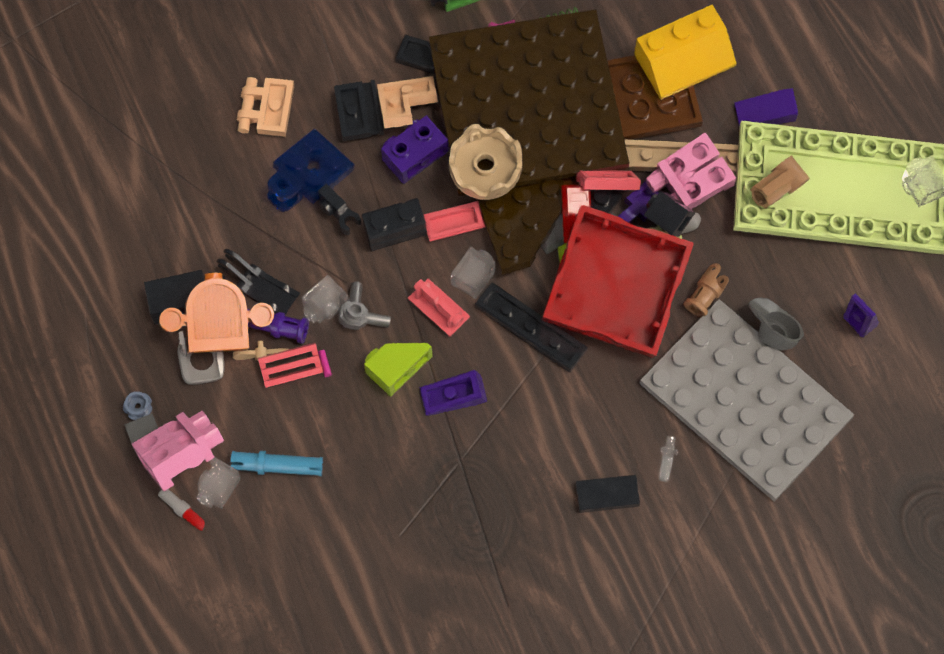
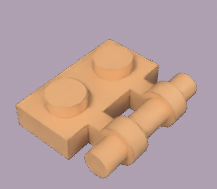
[237,77,294,137]

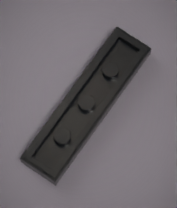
[475,282,588,373]

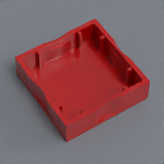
[541,204,694,358]

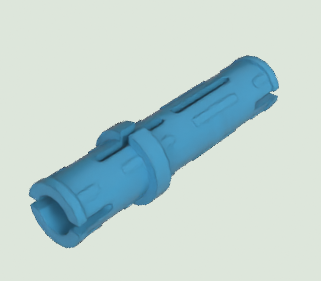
[231,451,323,477]

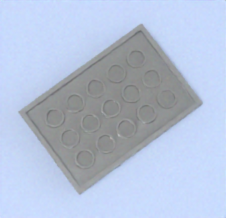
[640,299,854,502]

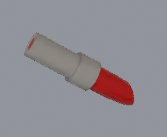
[158,489,205,531]

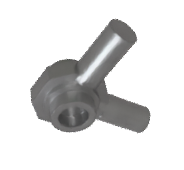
[338,282,391,330]

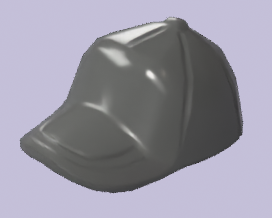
[748,297,804,351]

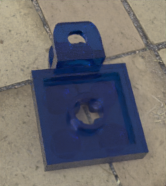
[267,128,355,212]

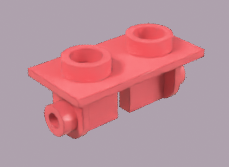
[408,278,470,337]

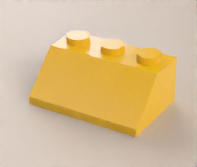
[634,5,737,100]

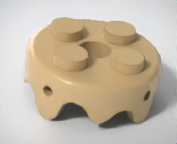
[449,124,522,200]

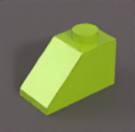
[364,343,433,397]

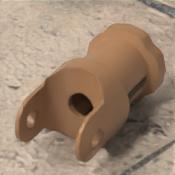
[683,263,729,318]

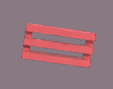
[576,170,641,190]
[258,343,323,387]

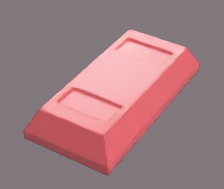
[424,201,486,242]

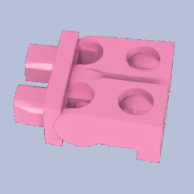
[646,132,736,210]
[132,411,224,492]

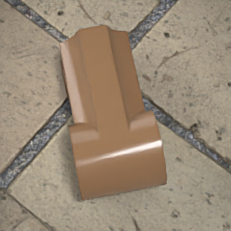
[750,155,810,209]

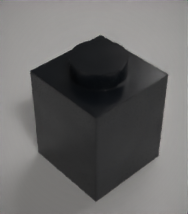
[644,191,696,237]

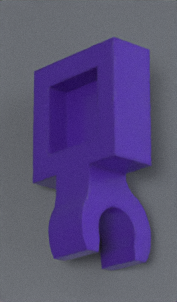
[618,181,659,224]

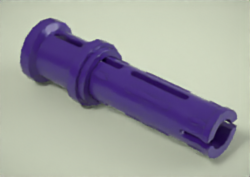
[247,309,309,344]

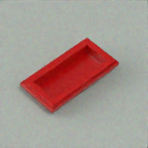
[561,185,591,243]

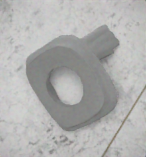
[177,331,225,385]

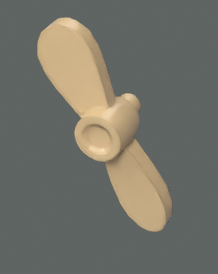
[233,341,289,361]

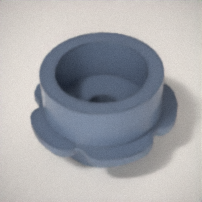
[123,392,152,420]

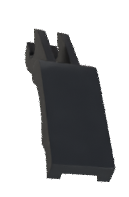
[216,249,300,315]

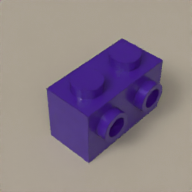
[381,115,448,185]

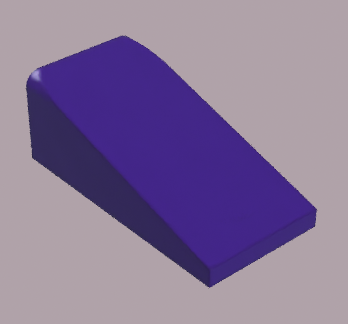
[734,88,798,127]
[843,293,879,338]
[419,370,487,416]

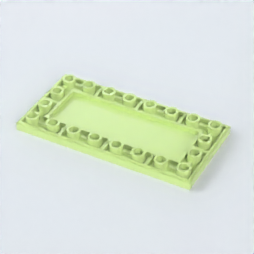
[733,120,944,255]

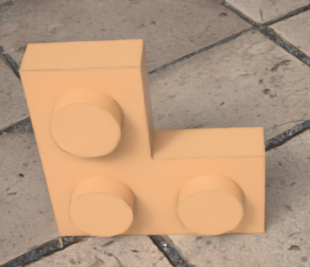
[377,76,438,128]

